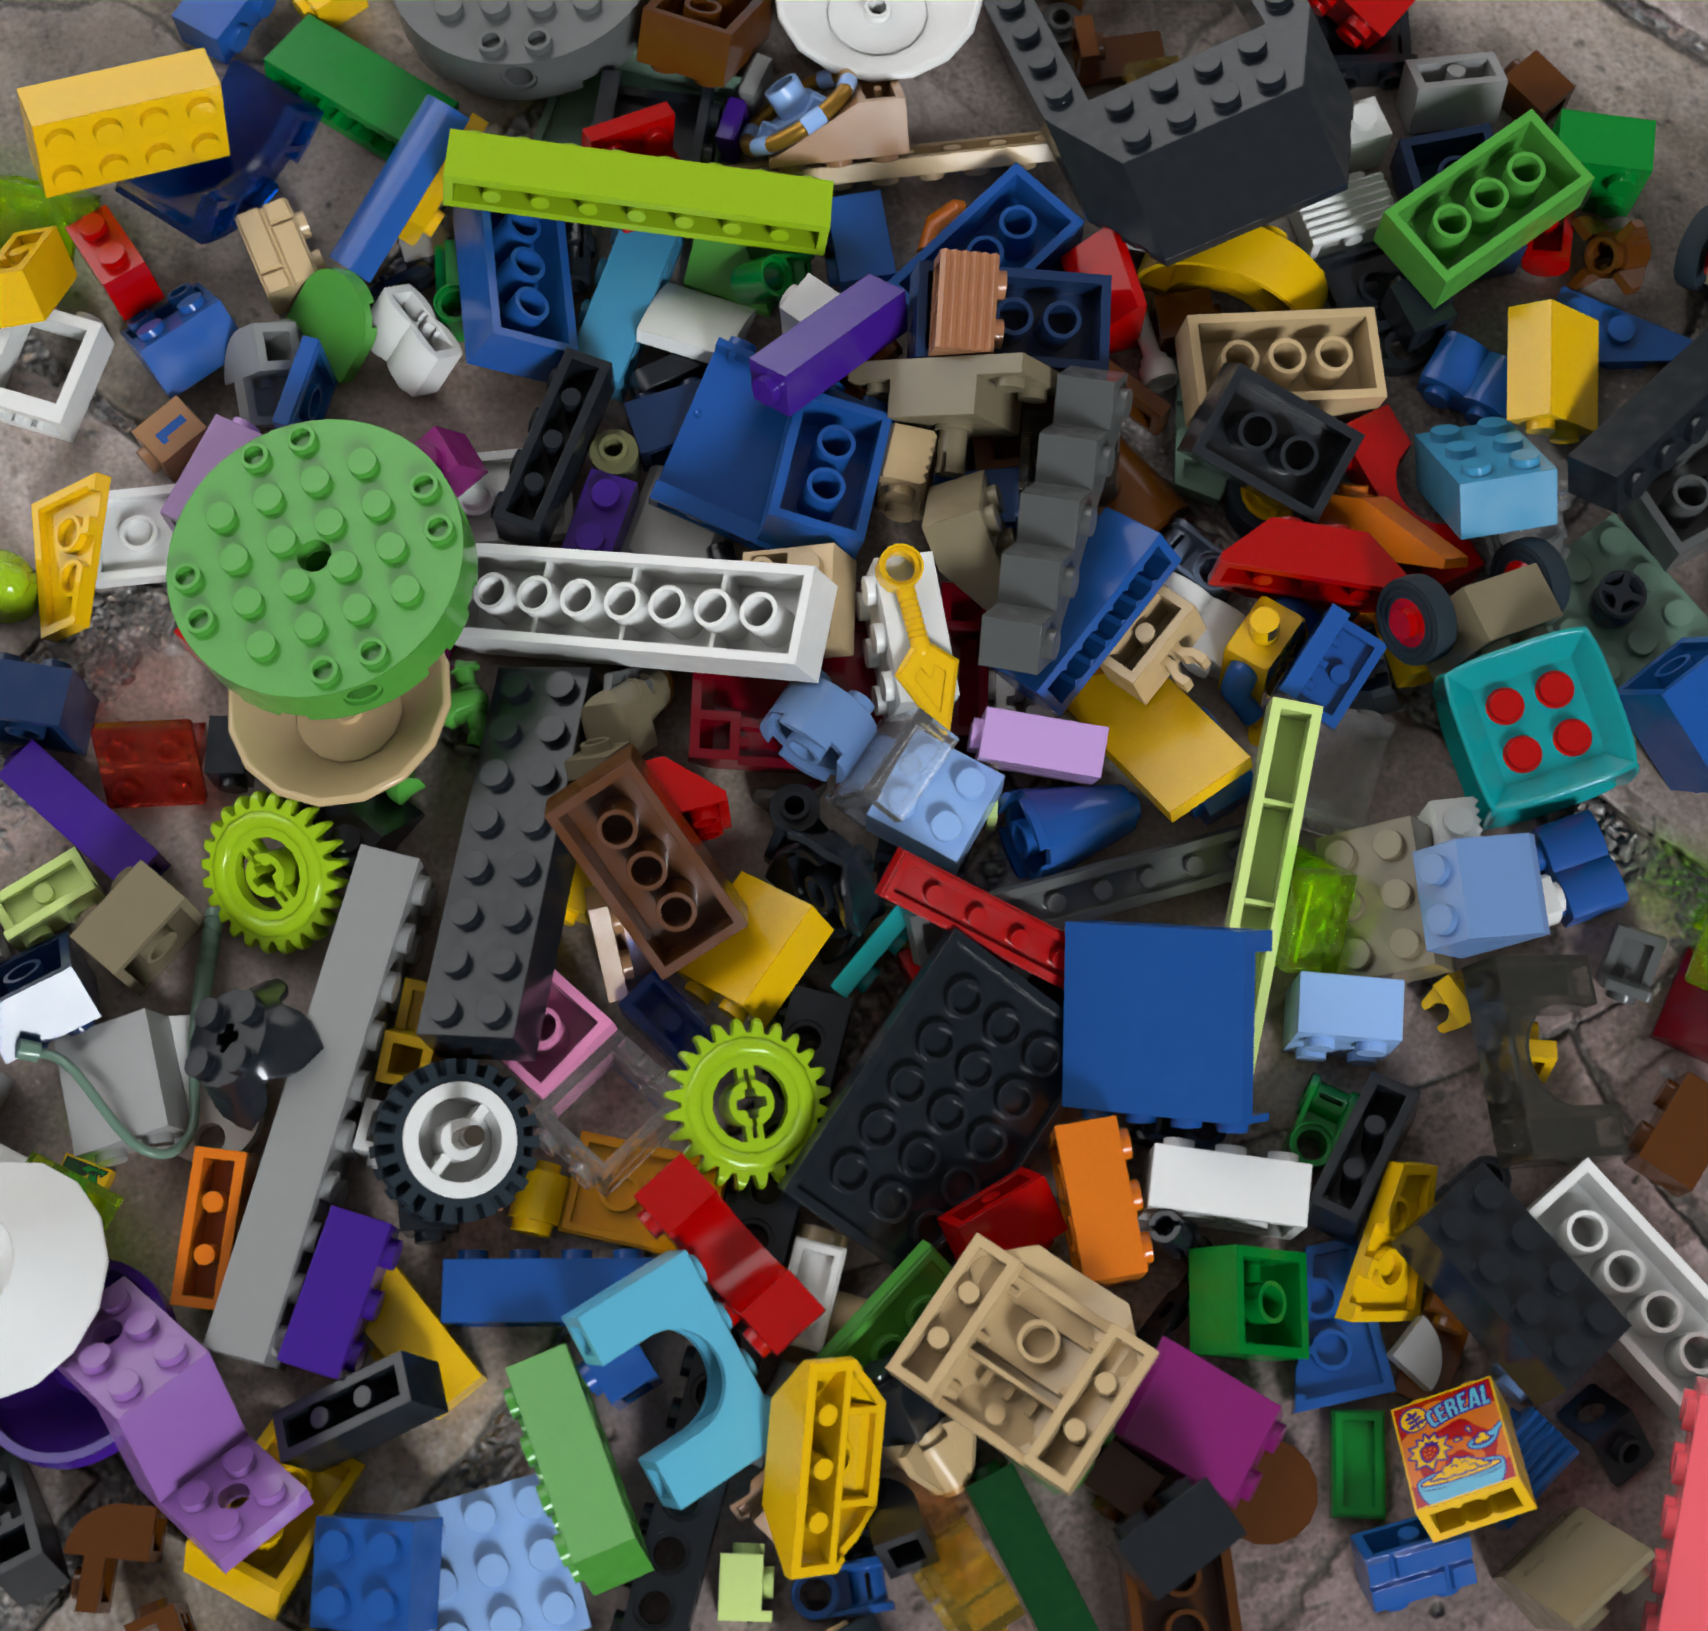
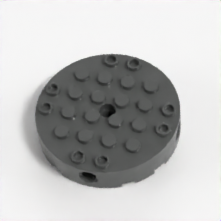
[393,0,651,100]

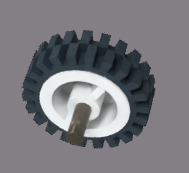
[369,1058,540,1225]

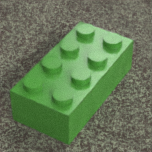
[1373,109,1595,309]
[503,1343,655,1596]

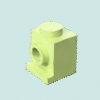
[718,1543,775,1622]

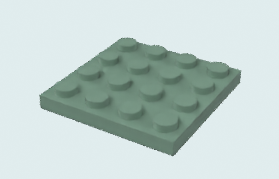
[1547,513,1708,742]

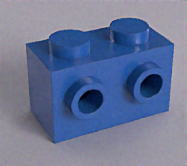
[576,1343,664,1411]

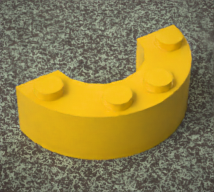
[1137,225,1328,312]

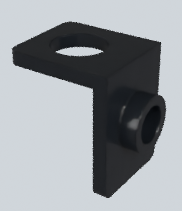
[1556,1384,1655,1488]

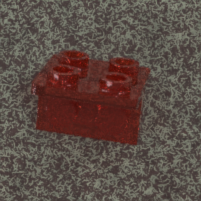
[90,719,208,809]

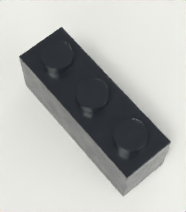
[1307,1071,1420,1246]
[272,1350,449,1473]

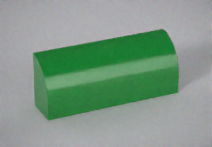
[264,14,459,161]

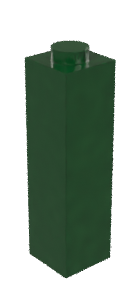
[964,1459,1099,1631]

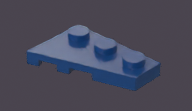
[1291,1239,1396,1414]

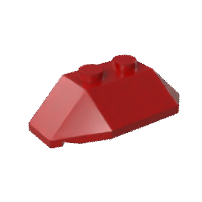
[1208,516,1407,613]

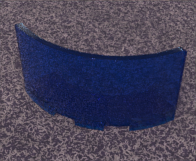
[114,60,324,245]

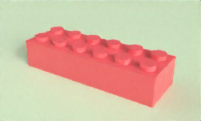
[1640,1376,1708,1631]

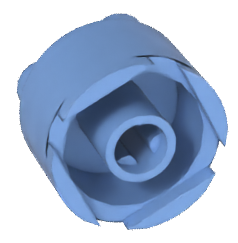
[760,670,877,783]

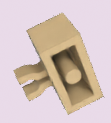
[1100,585,1211,705]

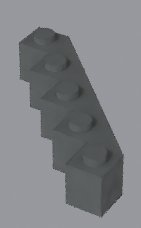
[978,365,1133,675]

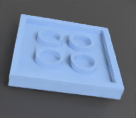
[397,1473,593,1631]

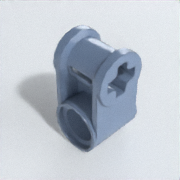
[1164,518,1231,602]

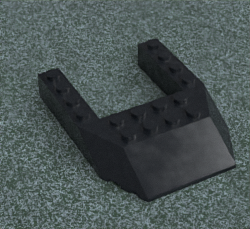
[983,0,1354,267]

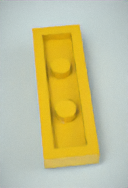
[398,113,489,246]

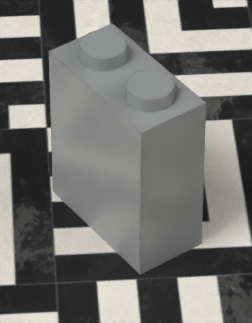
[53,1008,189,1167]

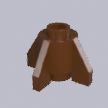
[1567,215,1651,295]

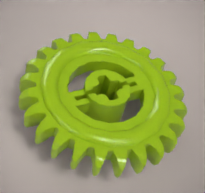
[201,790,350,955]
[662,1018,831,1190]

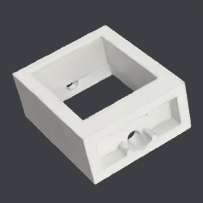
[0,307,114,443]

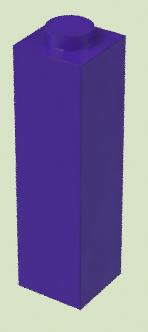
[749,274,908,417]
[0,739,171,881]

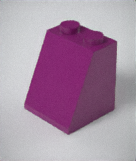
[1113,1336,1287,1510]

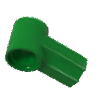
[433,239,464,342]

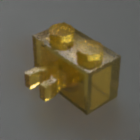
[912,1516,1026,1631]

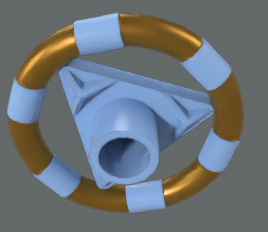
[739,69,857,157]

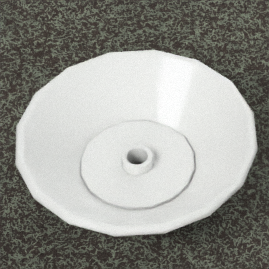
[775,0,983,82]
[0,1162,109,1399]

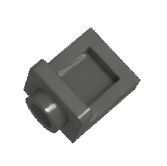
[1596,921,1668,1005]

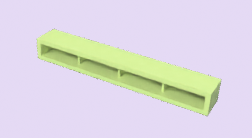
[1224,697,1324,1076]

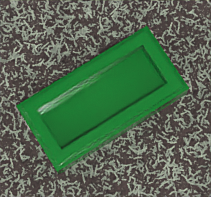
[1329,1409,1386,1520]

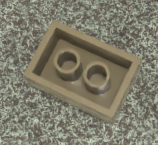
[1315,815,1455,983]

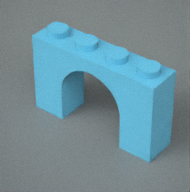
[561,1250,771,1510]

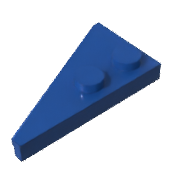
[1555,286,1694,369]

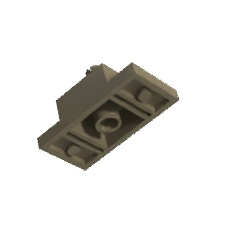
[848,352,1060,478]

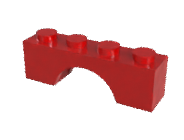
[1345,404,1484,594]

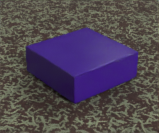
[715,97,750,164]

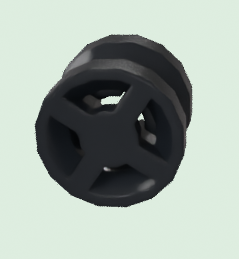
[1588,570,1647,629]

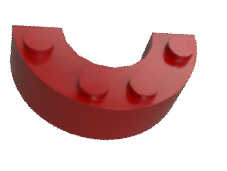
[633,1152,826,1358]

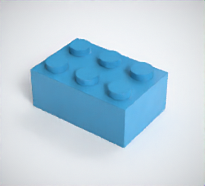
[1415,417,1558,540]

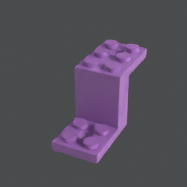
[57,1276,314,1574]

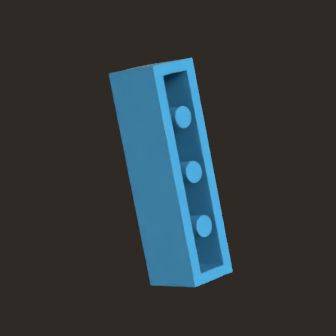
[577,228,686,402]

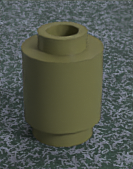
[590,429,641,482]

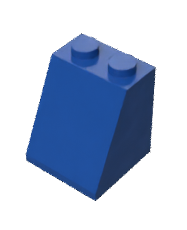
[1617,637,1708,793]

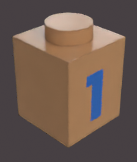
[132,395,207,483]

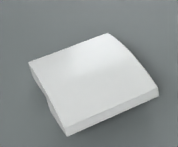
[636,282,756,364]

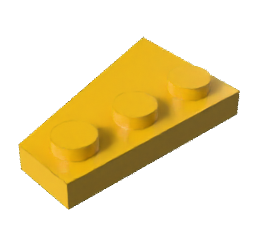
[31,472,111,642]
[1334,1161,1438,1322]

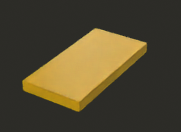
[1064,673,1253,823]

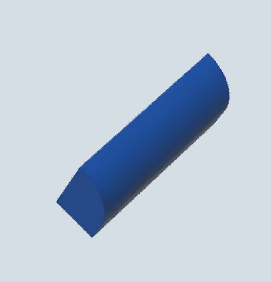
[329,94,470,283]
[990,507,1182,717]

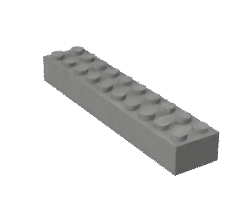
[203,844,438,1372]

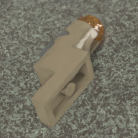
[563,667,675,781]

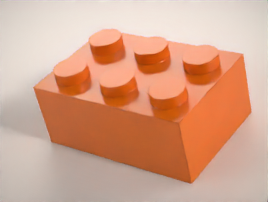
[1047,1115,1154,1289]

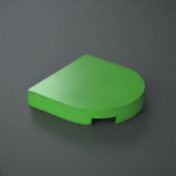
[287,267,377,384]

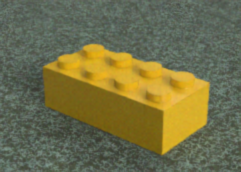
[16,47,230,198]

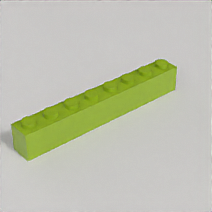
[443,128,834,256]

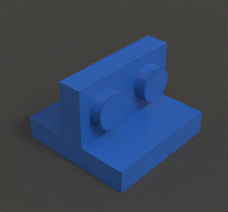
[1270,603,1387,731]

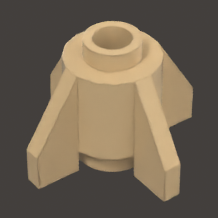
[882,1416,977,1498]

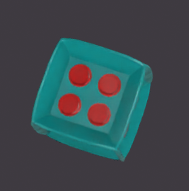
[1432,625,1640,831]

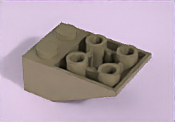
[922,470,1017,611]
[1492,1506,1657,1631]

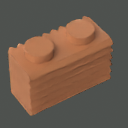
[928,248,1007,357]

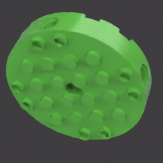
[166,419,478,720]

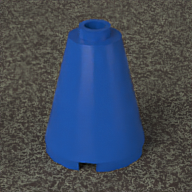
[998,784,1141,880]

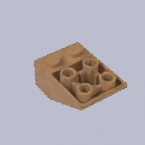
[767,79,910,173]

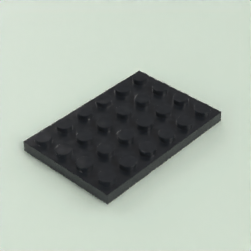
[777,927,1068,1270]

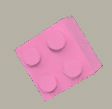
[498,969,623,1111]

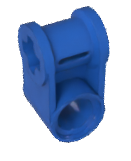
[790,1556,896,1620]

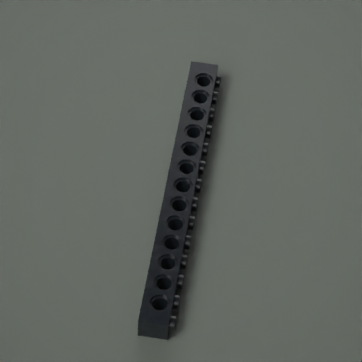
[610,985,853,1631]

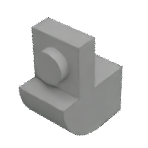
[224,321,300,428]

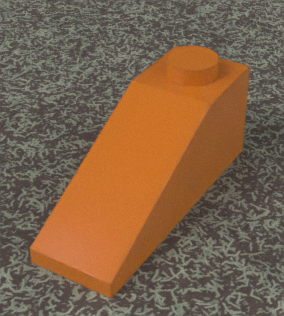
[1316,483,1468,569]

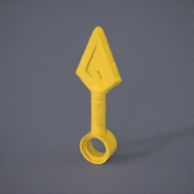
[875,543,959,736]

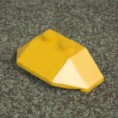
[762,1356,886,1580]

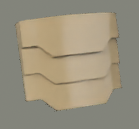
[885,1233,1160,1497]

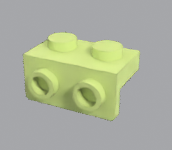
[0,846,107,952]

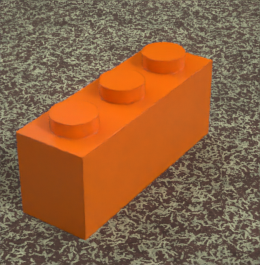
[169,1146,260,1310]

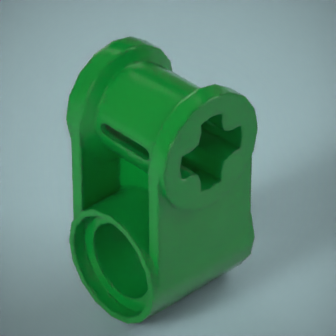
[730,252,815,305]
[1281,1072,1361,1175]

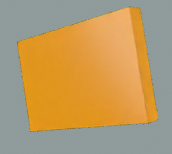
[557,1130,729,1255]

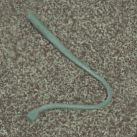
[15,907,224,1159]

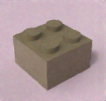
[70,859,205,996]

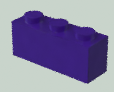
[276,1205,403,1380]

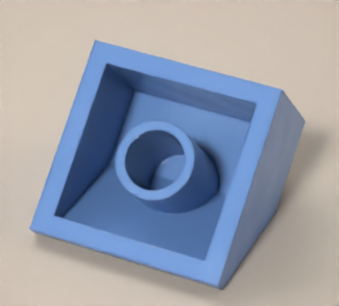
[1412,833,1550,959]

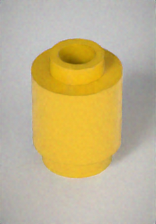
[508,1160,569,1239]

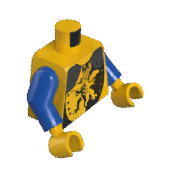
[1218,596,1321,747]

